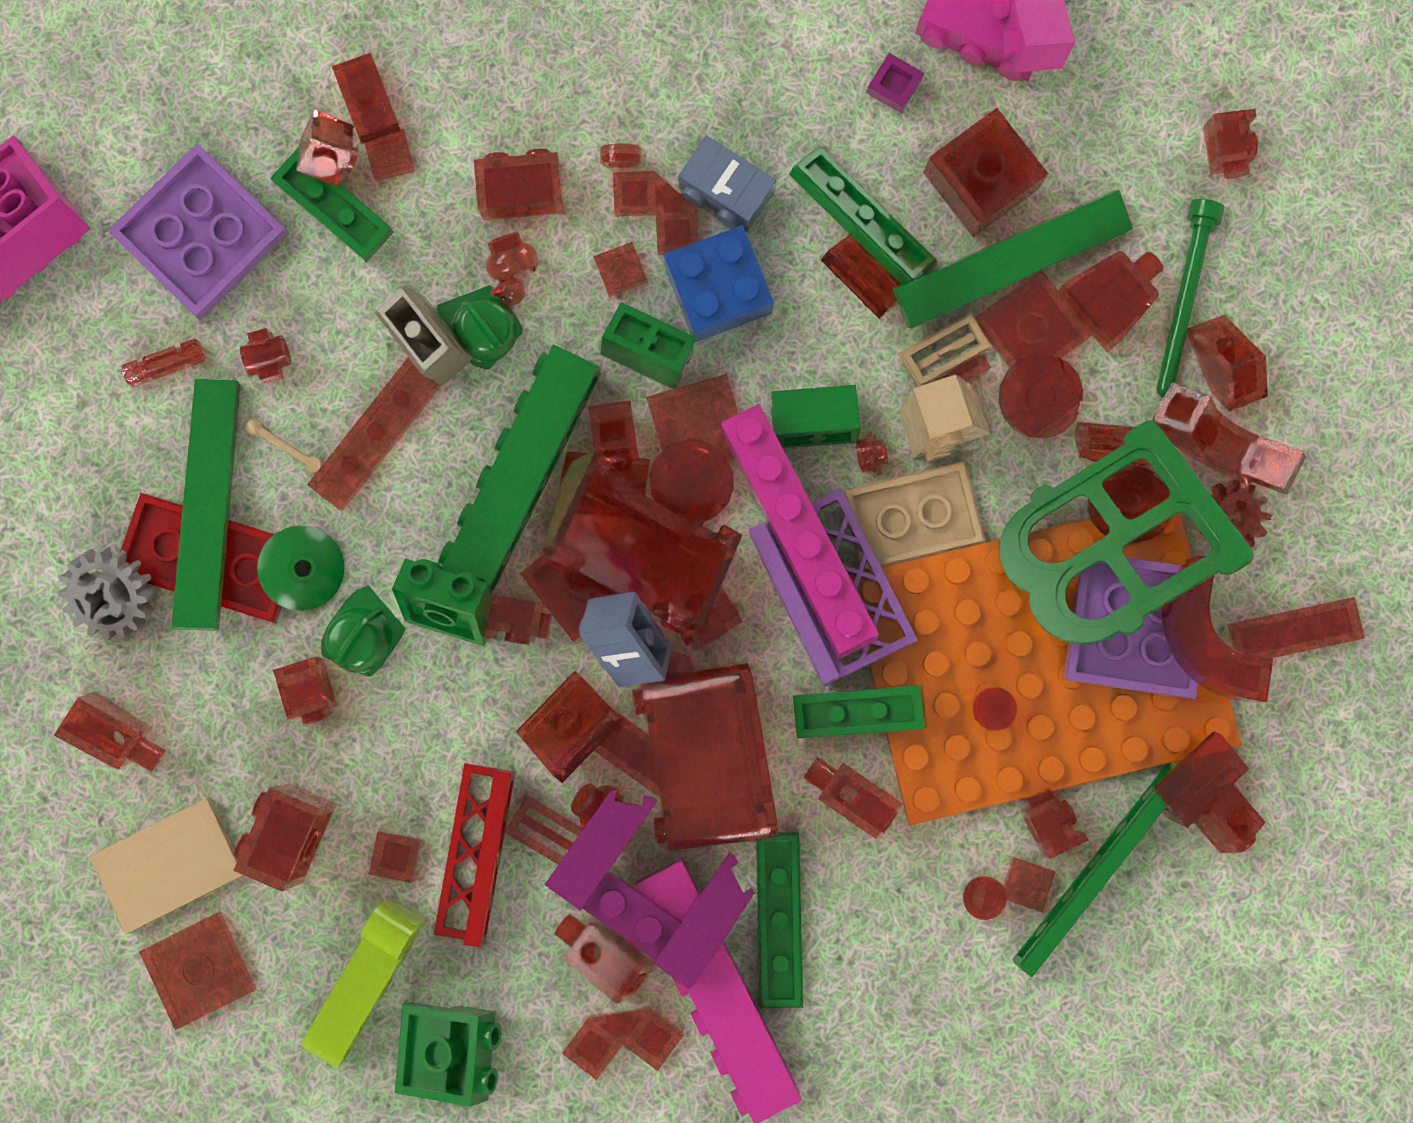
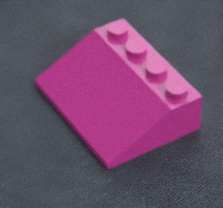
[0,135,91,302]

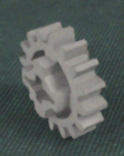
[58,547,156,641]

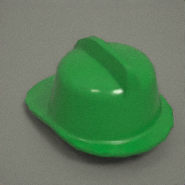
[437,285,523,370]
[321,585,406,677]

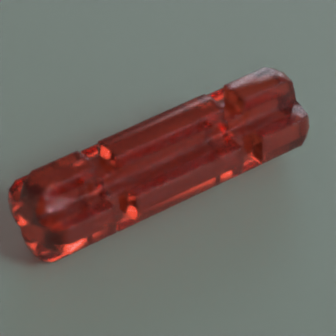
[121,339,206,387]

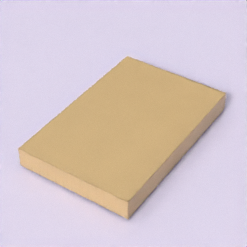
[842,461,986,572]
[89,797,246,934]

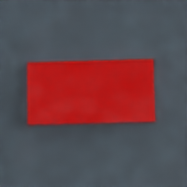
[120,492,296,623]

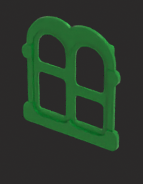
[999,420,1254,645]

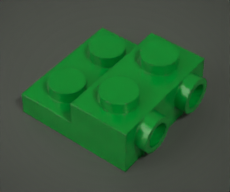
[392,558,492,646]
[395,1002,502,1107]

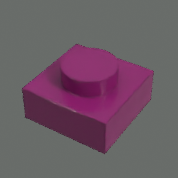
[866,53,925,113]

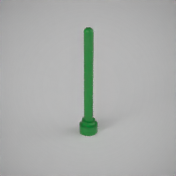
[1156,199,1225,397]

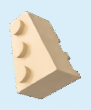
[898,375,992,462]

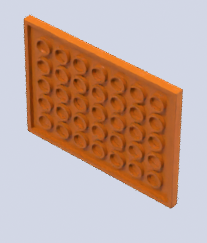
[849,500,1242,825]

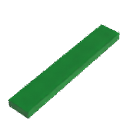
[892,190,1133,328]
[171,379,240,631]
[1013,762,1193,977]

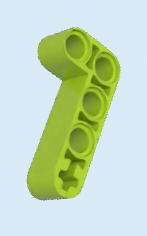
[300,898,427,1069]

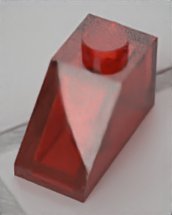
[1187,315,1268,411]

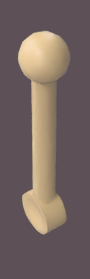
[246,419,322,473]

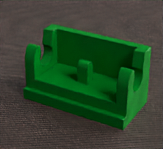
[600,302,697,390]
[771,385,861,449]

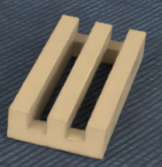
[898,313,992,387]

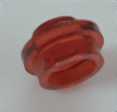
[973,687,1017,731]
[963,876,1007,920]

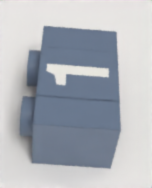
[678,135,776,232]
[579,592,673,687]

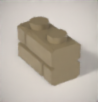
[375,285,472,385]

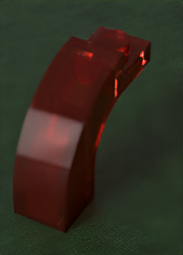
[1152,383,1306,495]
[1161,555,1274,703]

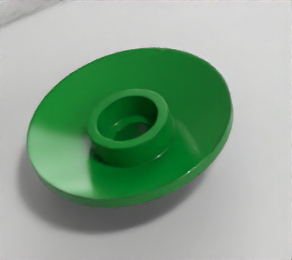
[257,526,344,611]

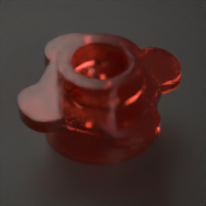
[856,431,888,476]

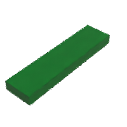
[789,146,937,285]
[756,832,803,1009]

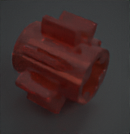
[240,328,292,383]

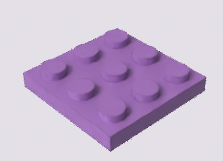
[108,143,289,320]
[1063,557,1211,699]

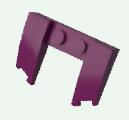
[544,790,755,989]

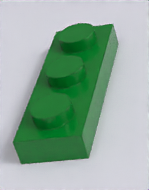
[270,148,394,263]
[793,684,927,739]

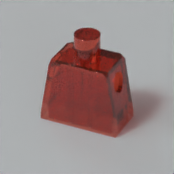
[1056,250,1163,353]
[54,691,166,773]
[804,757,903,841]
[554,913,656,1004]

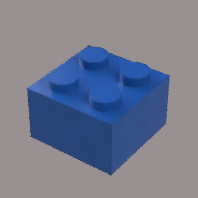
[663,225,774,342]

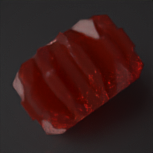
[1199,479,1273,548]

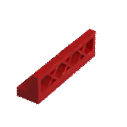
[433,763,516,947]

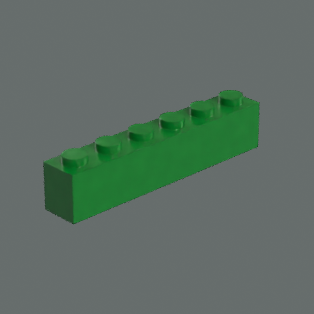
[438,344,601,595]

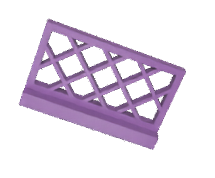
[749,489,918,688]

